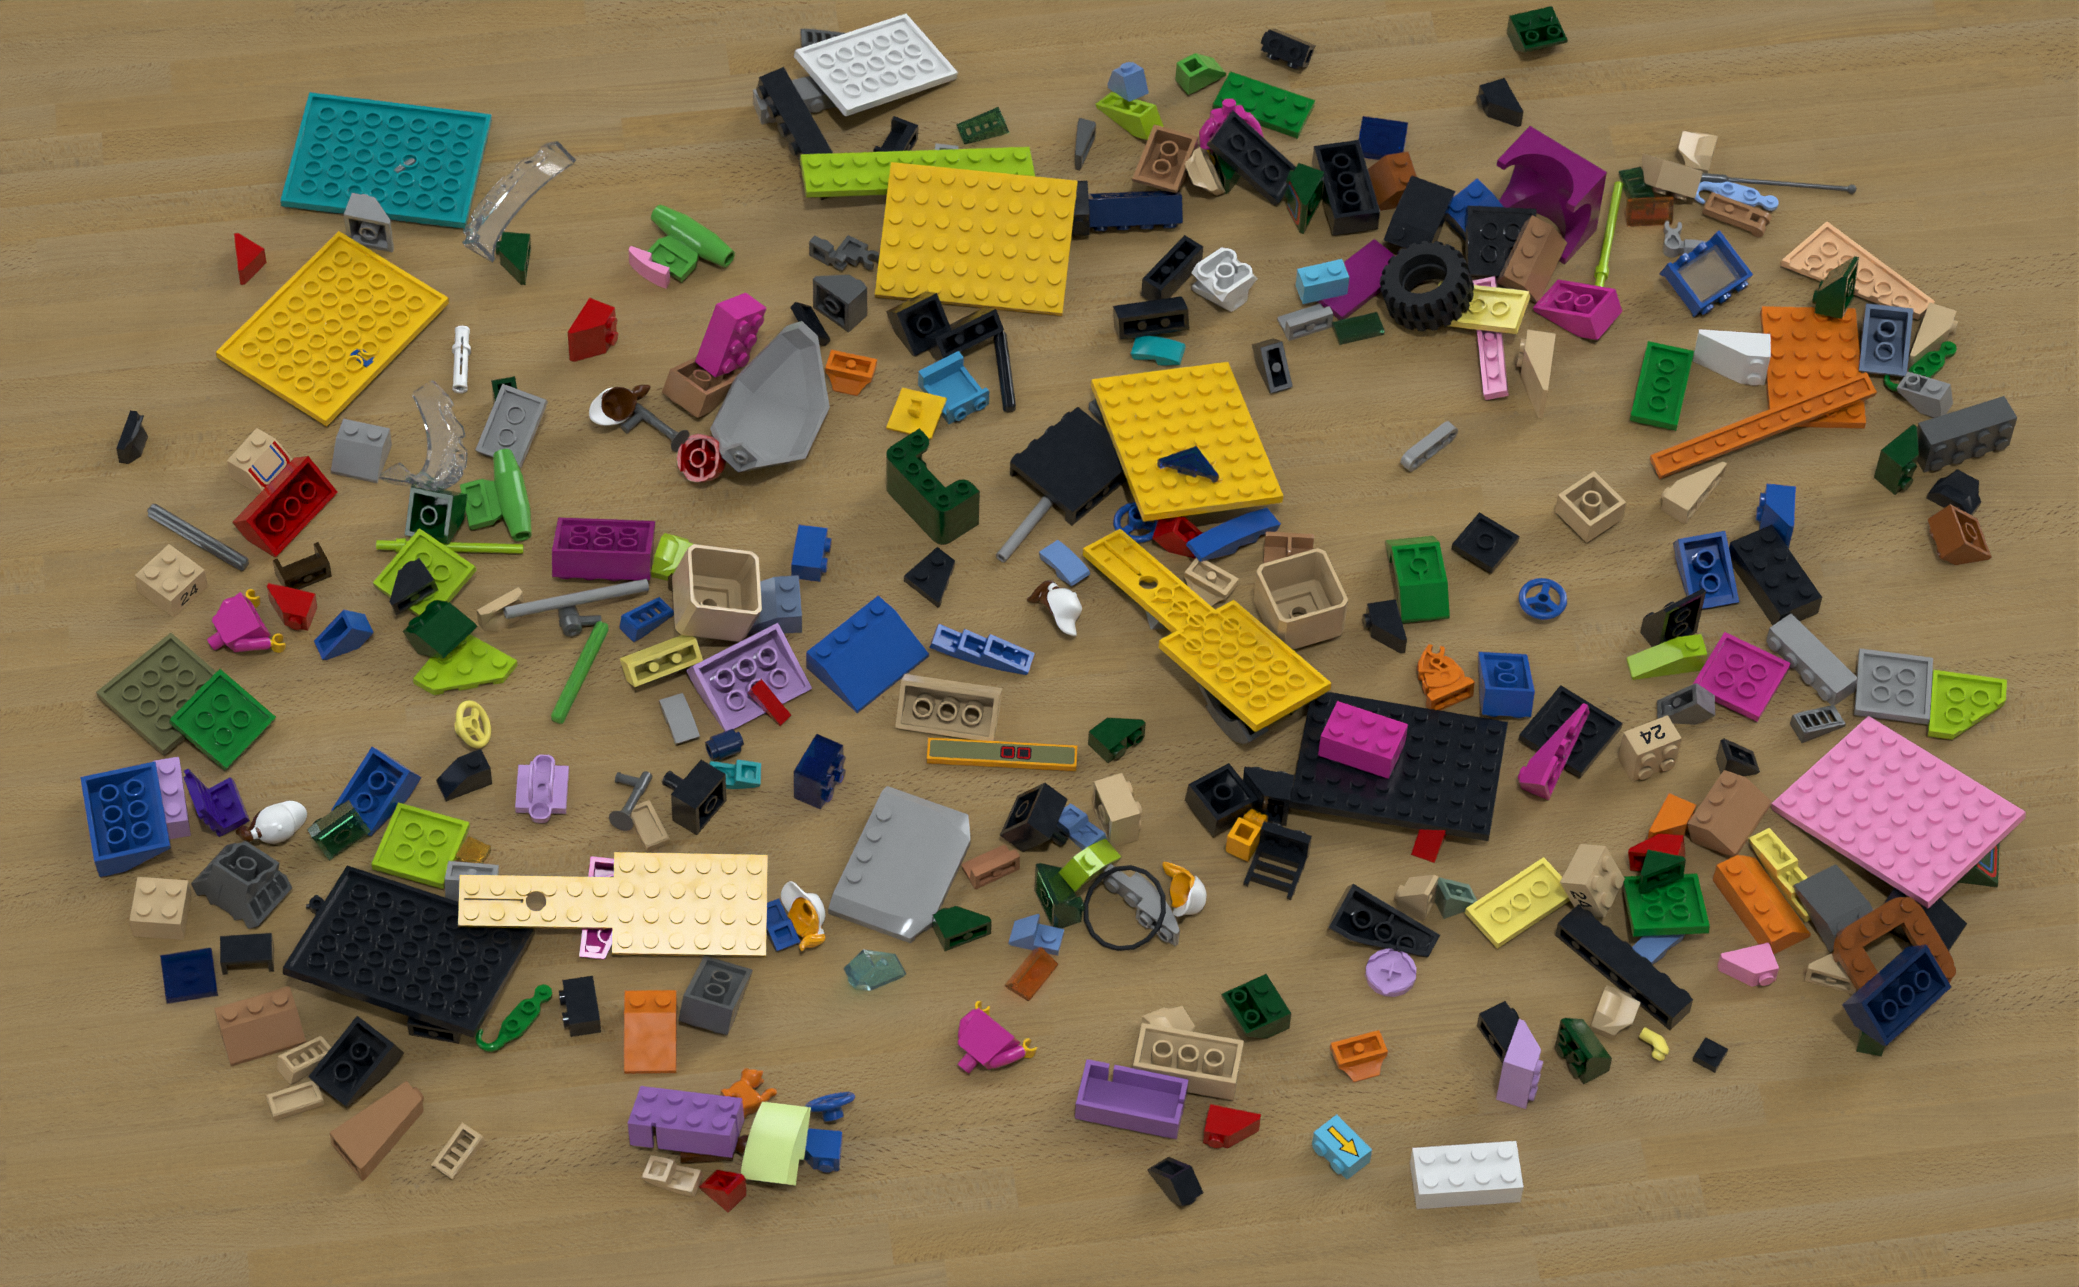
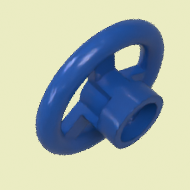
[1113,502,1159,543]
[1519,578,1567,620]
[805,1092,855,1121]

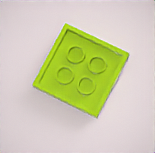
[373,528,477,616]
[371,802,470,889]

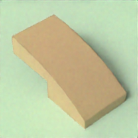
[642,1155,704,1197]

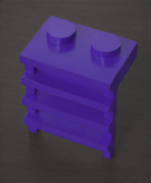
[183,769,250,837]

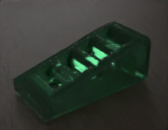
[956,107,1009,145]
[1619,167,1654,212]

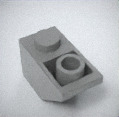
[1897,372,1953,418]

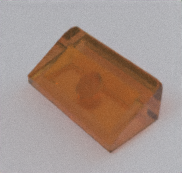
[1624,197,1674,227]
[1005,947,1059,1001]

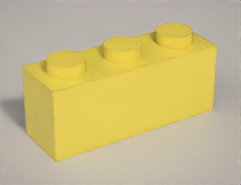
[620,635,703,687]

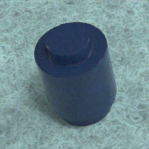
[705,729,744,760]

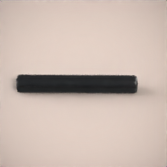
[994,331,1016,412]

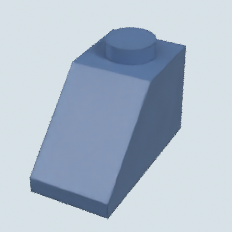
[1107,62,1149,101]

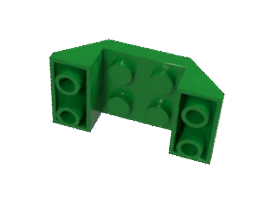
[1385,536,1450,623]

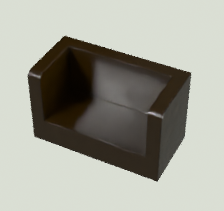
[273,542,332,590]

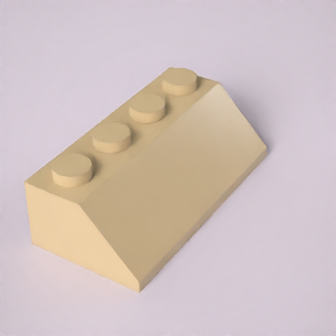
[895,674,1003,741]
[1133,1023,1244,1100]

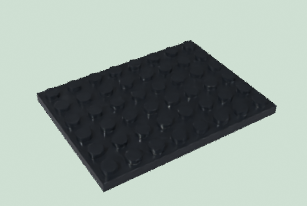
[1290,692,1508,842]
[283,865,535,1038]

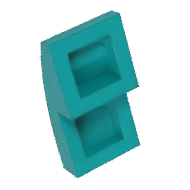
[1130,336,1186,365]
[709,759,761,789]

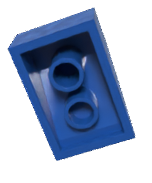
[1445,178,1503,240]
[1673,531,1739,609]
[1478,652,1535,718]
[332,747,422,836]

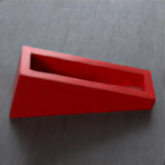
[748,679,791,726]

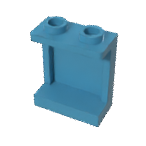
[918,351,990,424]

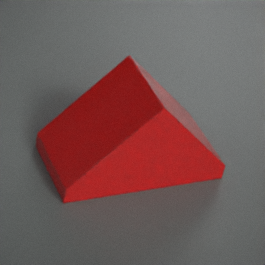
[234,233,267,285]
[1411,829,1447,863]
[699,1169,746,1213]

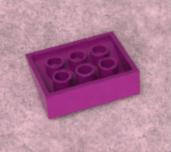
[552,517,655,581]

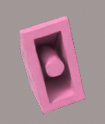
[1717,943,1779,987]

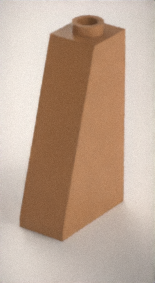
[330,1081,424,1181]

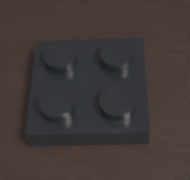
[1452,512,1520,573]

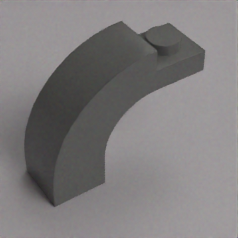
[1197,682,1269,744]

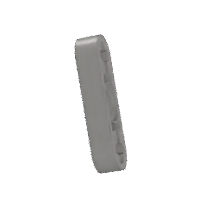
[1400,421,1458,472]

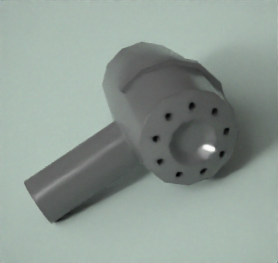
[558,606,601,637]

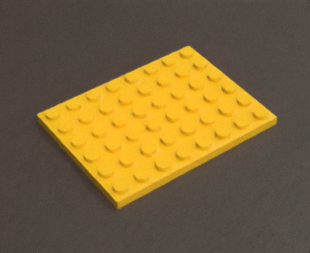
[875,162,1078,316]
[216,231,449,426]
[1091,362,1284,522]

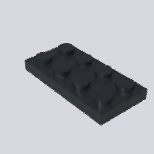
[1206,110,1296,206]

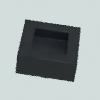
[1693,1037,1728,1073]

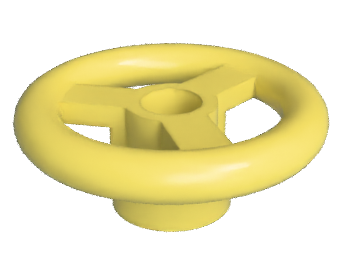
[454,700,491,749]

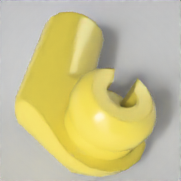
[1639,1027,1669,1061]

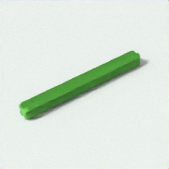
[551,621,609,724]

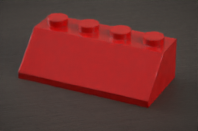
[232,456,338,557]

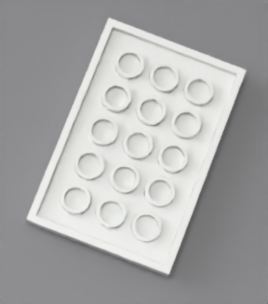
[794,14,958,117]

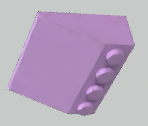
[686,623,812,731]

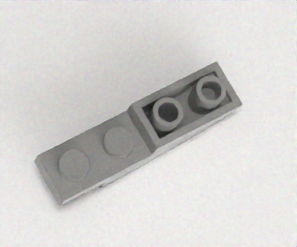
[1103,864,1180,947]

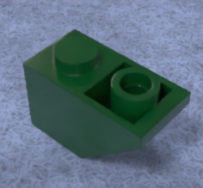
[1088,717,1146,763]

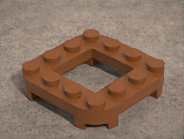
[1832,897,1956,991]

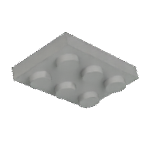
[476,384,548,468]

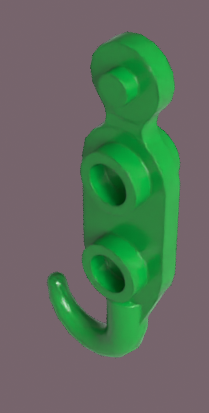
[1884,341,1957,392]
[475,984,553,1052]

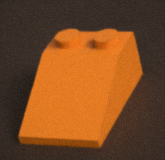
[624,990,677,1074]

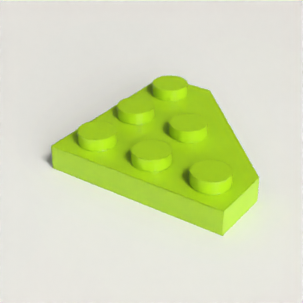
[413,634,518,695]
[1928,670,2007,740]

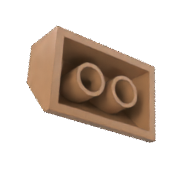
[1496,215,1567,303]
[1688,770,1772,857]
[214,986,306,1066]

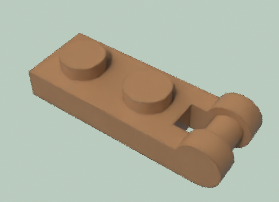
[1702,192,1772,237]

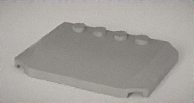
[828,786,971,943]

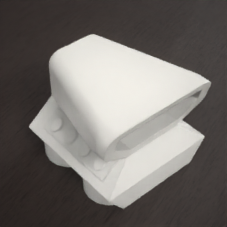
[1191,247,1258,312]

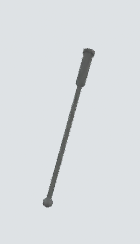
[1700,173,1856,194]

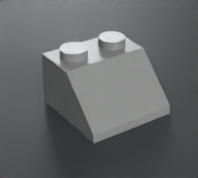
[344,193,394,253]
[331,419,392,483]

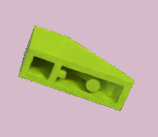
[1095,92,1164,140]
[1626,634,1707,680]
[1059,838,1121,891]

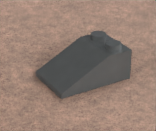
[1793,864,1873,952]
[678,955,753,1035]

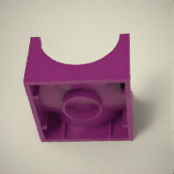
[1496,126,1607,265]

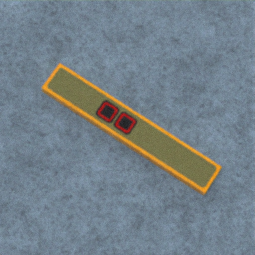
[927,738,1078,771]

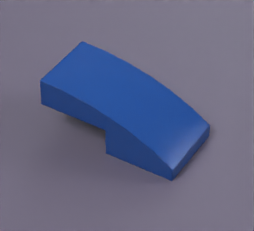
[766,898,800,952]

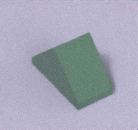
[1435,878,1477,919]

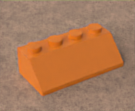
[1713,855,1811,954]

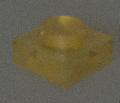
[456,836,491,864]

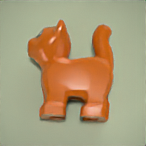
[720,1068,777,1119]

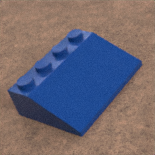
[806,596,929,713]
[80,761,171,877]

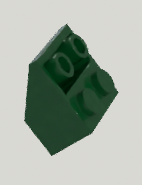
[1507,6,1568,52]
[1221,974,1292,1039]
[1555,1018,1612,1084]

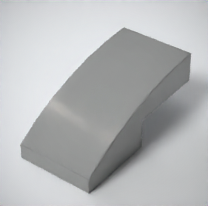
[659,693,700,746]

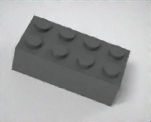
[1917,396,2017,473]

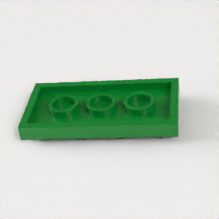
[1213,71,1315,139]
[1629,341,1694,431]

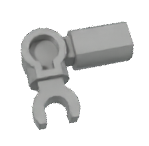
[1663,221,1707,258]

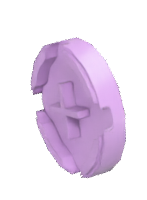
[1365,949,1416,997]

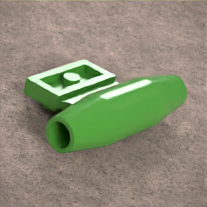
[647,204,735,283]
[460,449,532,541]

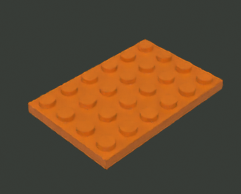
[1761,306,1866,429]

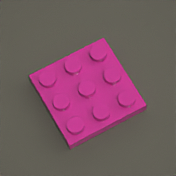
[1692,632,1791,722]

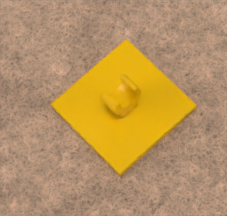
[886,387,947,439]

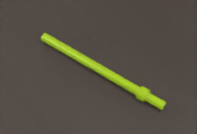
[1594,181,1623,287]
[376,538,524,554]

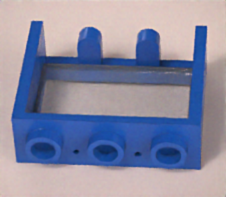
[1659,230,1753,318]

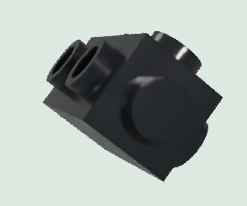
[1261,29,1316,70]

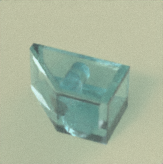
[843,949,906,991]

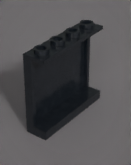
[1010,407,1127,526]

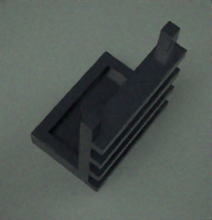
[1243,821,1312,900]

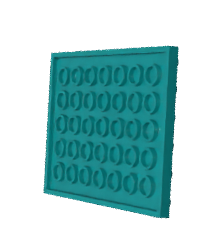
[280,92,492,229]

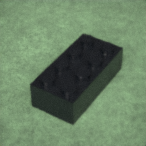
[1312,140,1380,236]
[1729,525,1822,625]

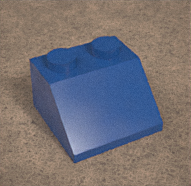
[1755,484,1796,548]

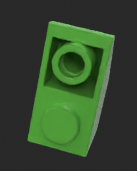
[1175,53,1226,95]

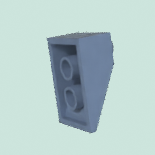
[1859,303,1913,377]
[747,575,802,636]

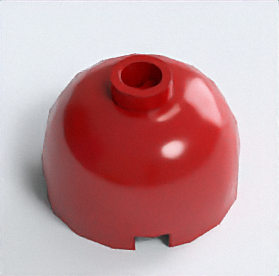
[677,434,726,483]

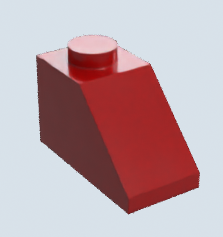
[1152,516,1203,559]
[267,583,317,631]
[1628,834,1686,871]
[1203,1104,1261,1148]

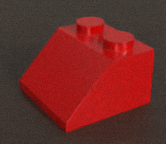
[567,298,619,362]

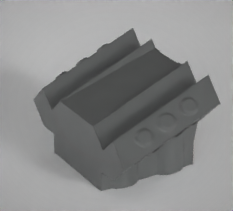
[191,841,292,929]

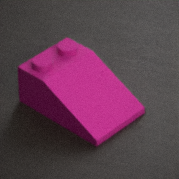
[1533,279,1622,340]

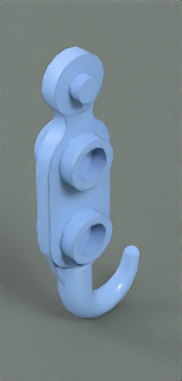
[1694,181,1779,211]

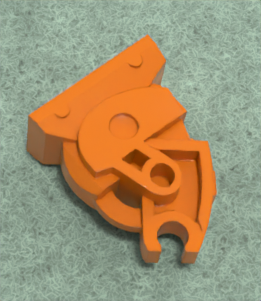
[1417,644,1475,711]

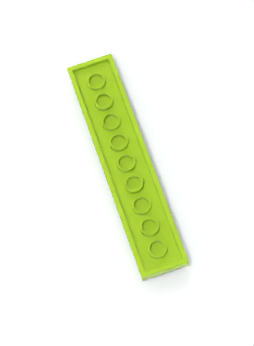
[800,147,1035,198]

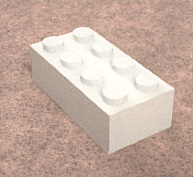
[1410,1141,1523,1209]

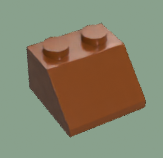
[1368,152,1417,211]
[1928,504,1992,565]

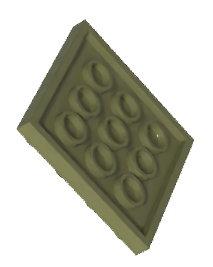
[96,633,216,756]

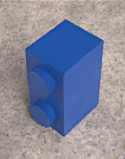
[791,525,832,582]

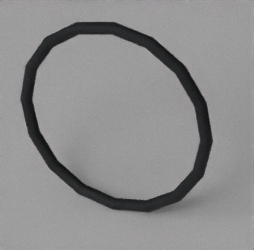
[1083,865,1166,951]

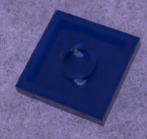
[1359,116,1408,160]
[160,947,218,1004]

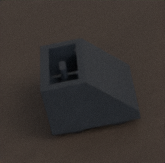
[1243,766,1294,826]

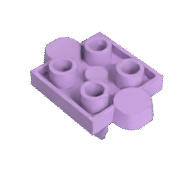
[515,755,569,823]

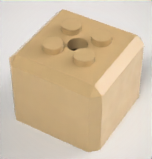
[672,544,762,642]
[1254,548,1348,650]

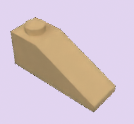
[1907,302,1958,370]
[1661,462,1727,524]

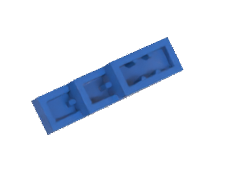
[1186,508,1281,562]
[929,624,1035,675]

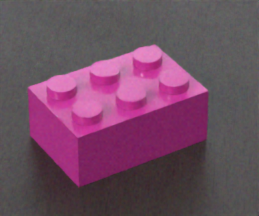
[695,293,767,377]
[1318,701,1408,779]

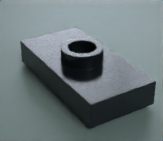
[790,302,831,346]

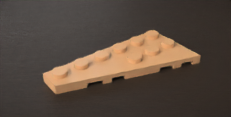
[1780,222,1935,320]

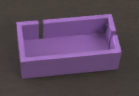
[1075,1059,1189,1139]
[628,1086,744,1158]

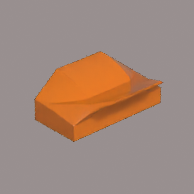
[825,350,877,396]
[1330,1030,1388,1082]

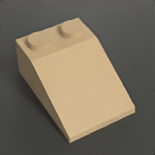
[1517,329,1556,419]

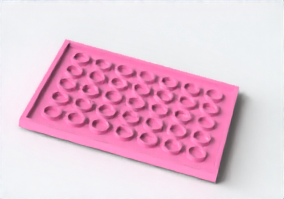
[1772,716,2026,908]

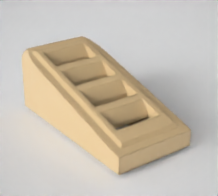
[277,1036,331,1084]
[431,1122,486,1180]

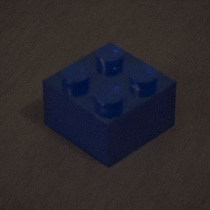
[793,733,846,810]

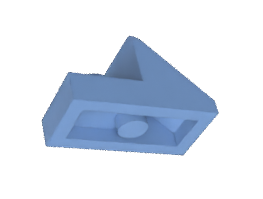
[1008,914,1064,956]

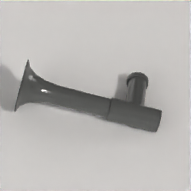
[621,403,690,452]
[609,771,652,831]

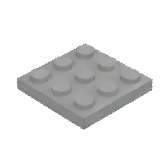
[1854,649,1933,724]

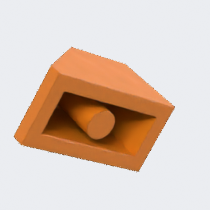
[1647,793,1697,839]

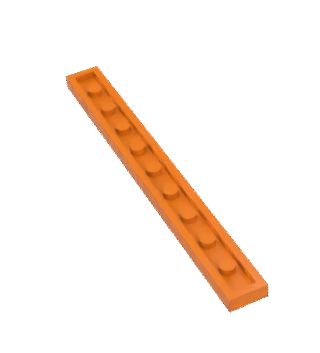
[1650,372,1877,479]

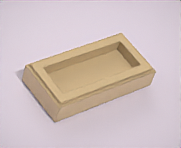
[630,800,670,852]
[266,1081,324,1121]

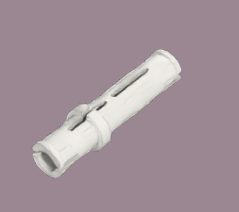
[452,326,471,393]

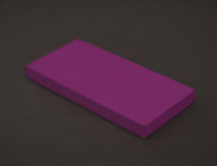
[1317,239,1395,322]

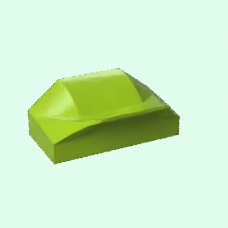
[651,533,693,581]

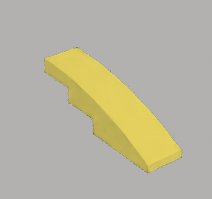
[1748,828,1811,923]

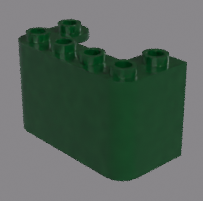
[886,428,980,545]

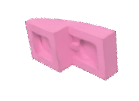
[628,246,670,289]

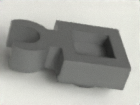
[809,235,848,271]
[836,235,880,270]

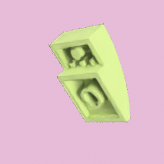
[740,1102,811,1185]

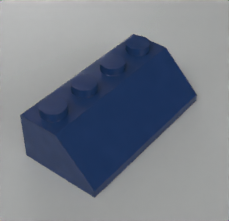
[1088,190,1183,231]
[1842,945,1951,1046]

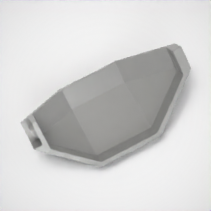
[710,321,830,472]

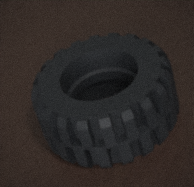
[1380,241,1474,332]

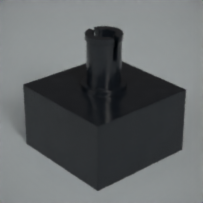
[662,759,727,835]
[1000,783,1070,852]

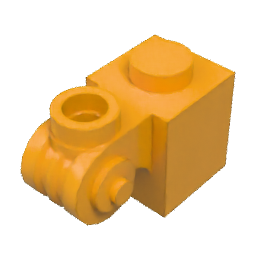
[1226,809,1268,862]

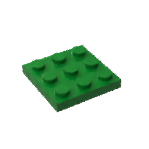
[169,669,276,771]
[1622,873,1710,937]

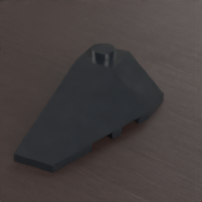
[1328,884,1440,957]

